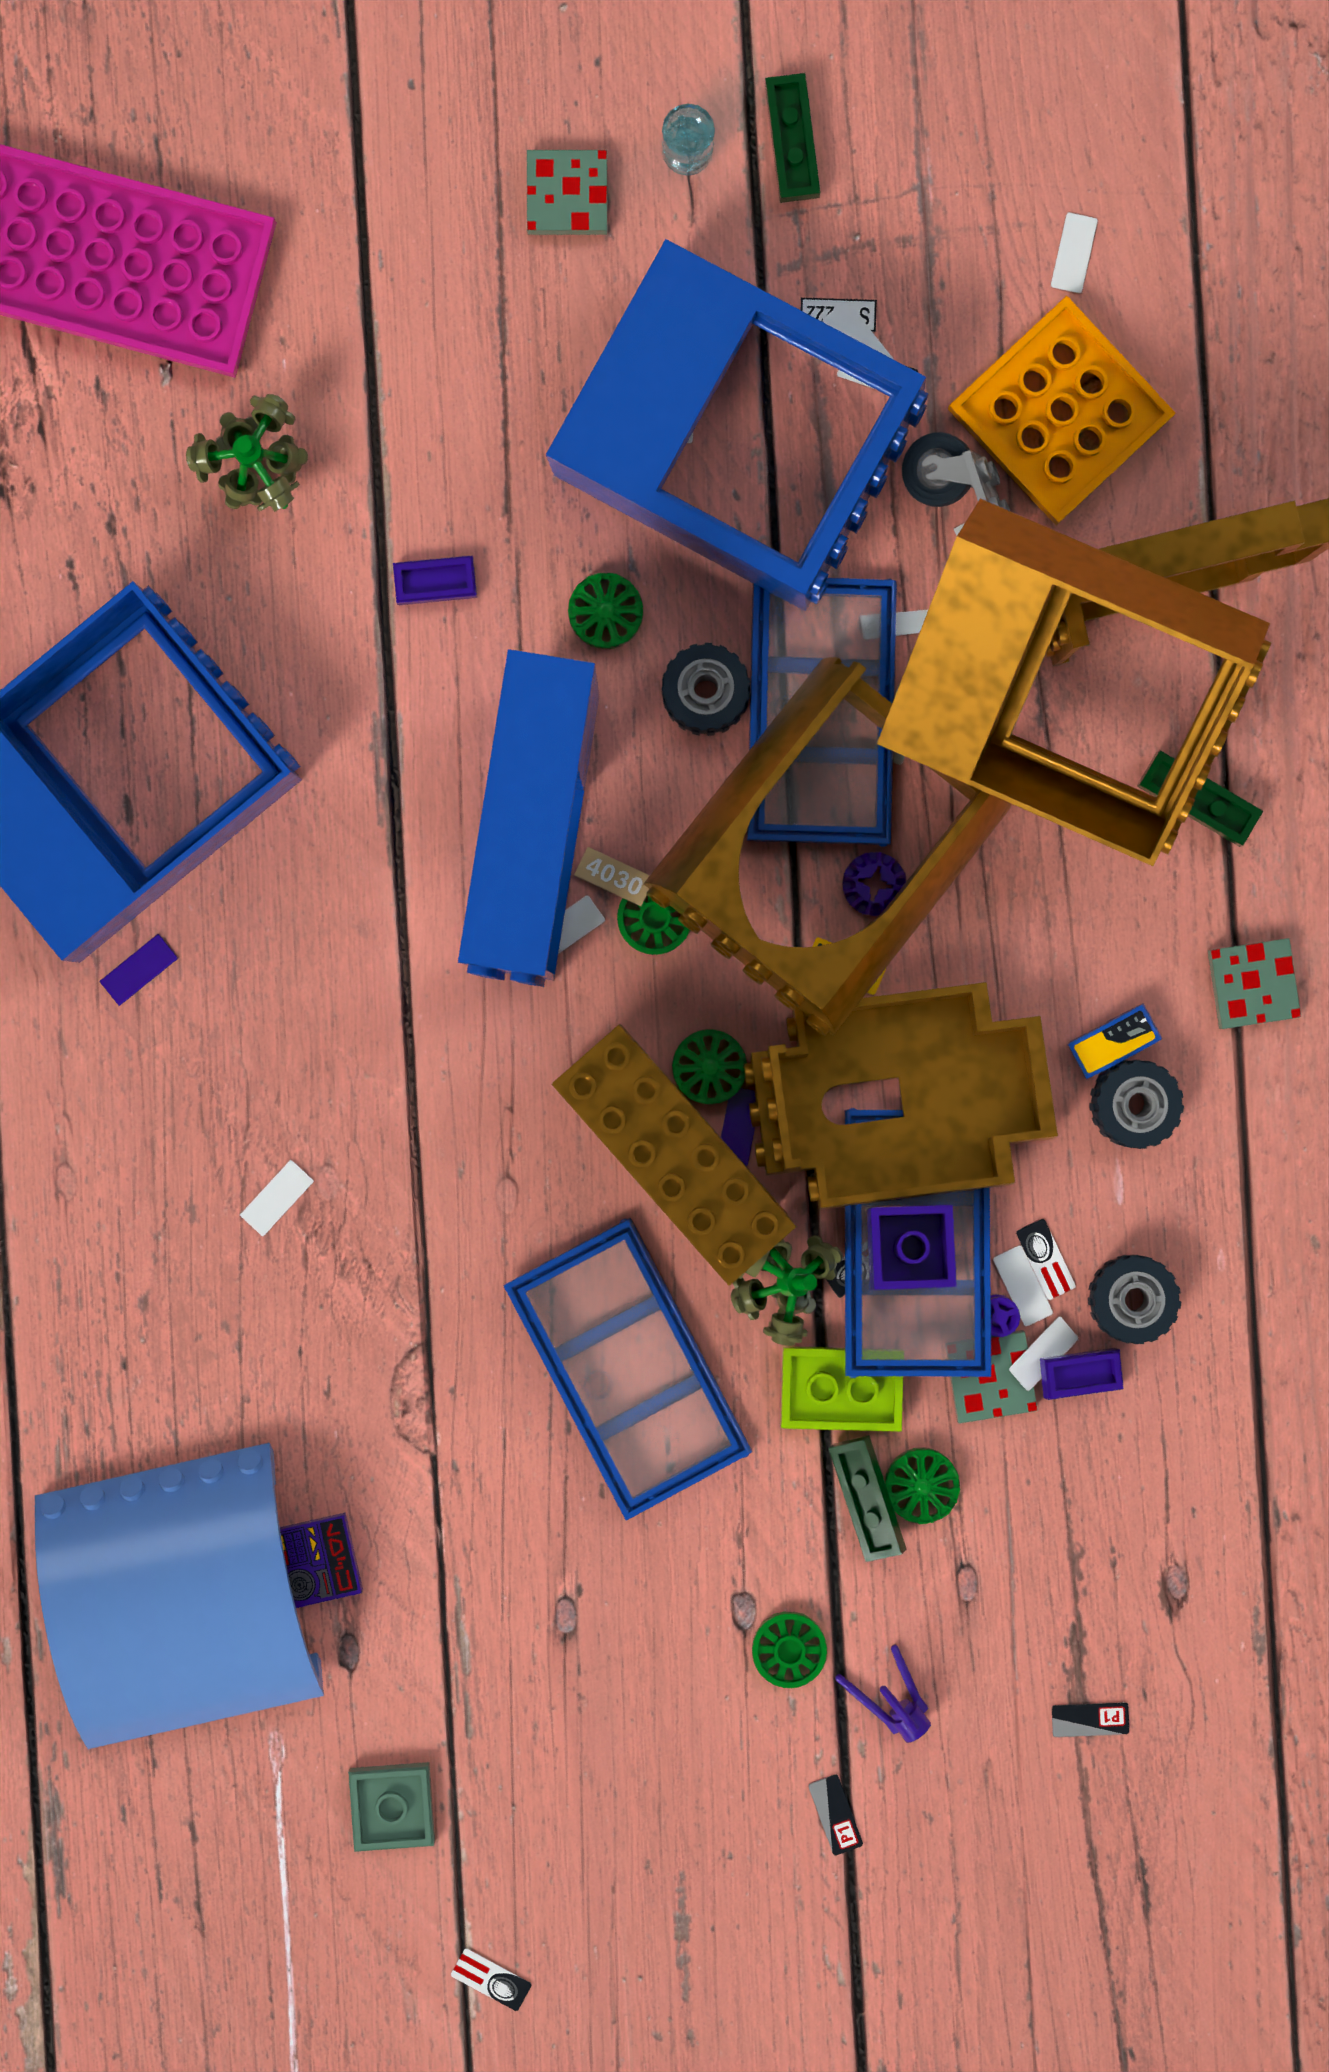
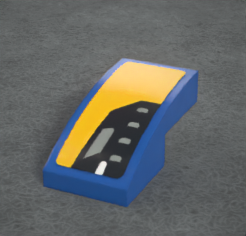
[1068,1003,1162,1079]

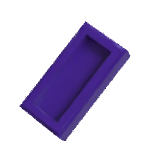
[393,555,477,605]
[1040,1348,1124,1400]

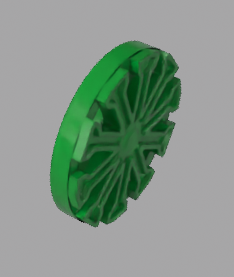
[568,573,643,649]
[617,895,690,955]
[672,1029,747,1104]
[885,1448,960,1524]
[752,1611,827,1688]

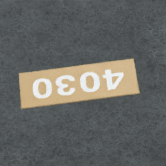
[574,847,650,906]

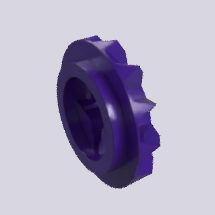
[842,852,906,916]

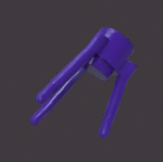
[835,1645,931,1743]

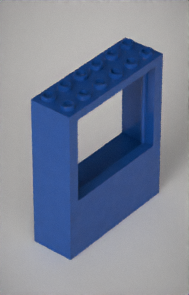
[546,239,929,611]
[0,581,302,963]
[458,649,599,987]

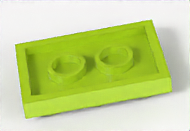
[781,1346,904,1432]

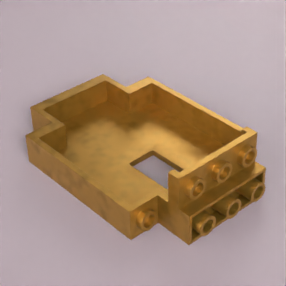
[1045,498,1329,666]
[744,982,1058,1209]

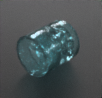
[662,103,715,176]

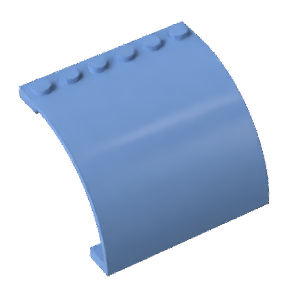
[35,1443,324,1749]

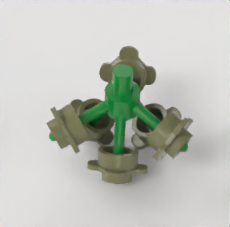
[186,394,308,512]
[731,1235,843,1346]

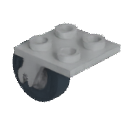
[902,432,1010,511]

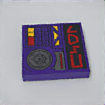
[280,1512,363,1608]

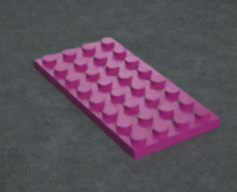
[0,144,277,378]

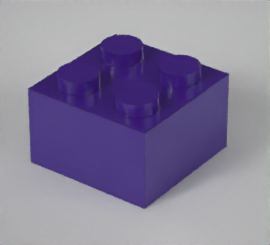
[867,1205,957,1290]

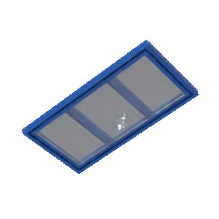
[747,578,897,847]
[845,1108,991,1378]
[503,1218,752,1521]

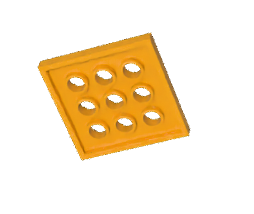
[948,295,1176,526]

